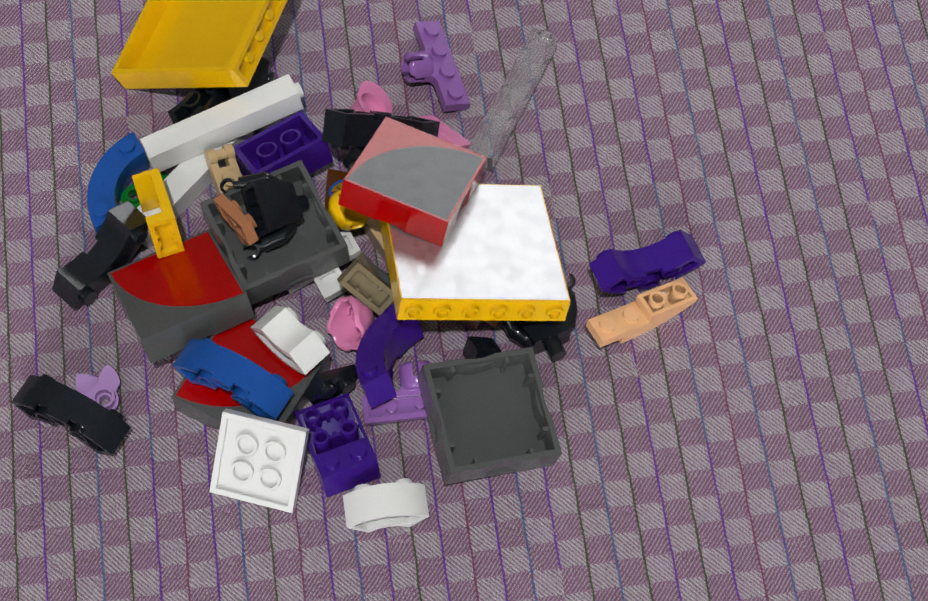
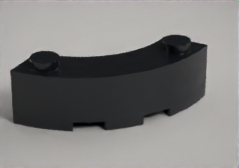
[168,87,230,124]
[322,109,440,150]
[52,201,148,310]
[11,374,131,455]

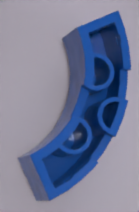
[87,132,150,234]
[172,338,294,420]

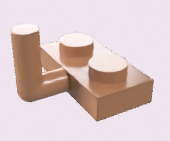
[213,193,259,246]

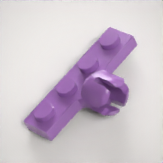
[401,20,470,112]
[361,360,431,426]

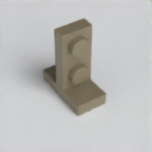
[337,252,394,316]

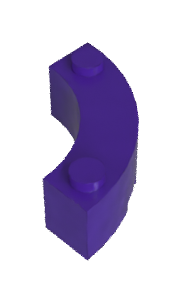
[589,230,706,294]
[355,303,424,409]

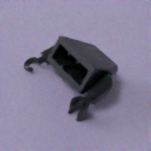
[220,172,309,260]
[502,273,578,361]

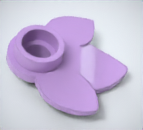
[76,365,120,410]

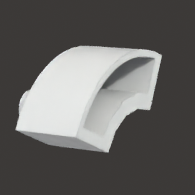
[250,306,330,375]
[343,478,429,533]

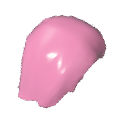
[326,295,375,352]

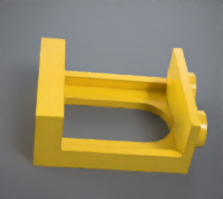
[132,168,185,259]

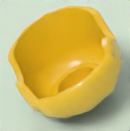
[328,190,367,231]

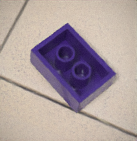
[233,110,333,176]

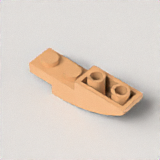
[586,277,698,347]

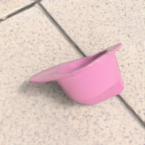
[350,81,392,113]

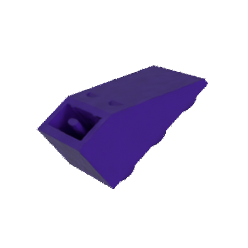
[294,393,381,497]

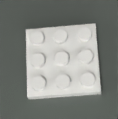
[209,408,309,513]

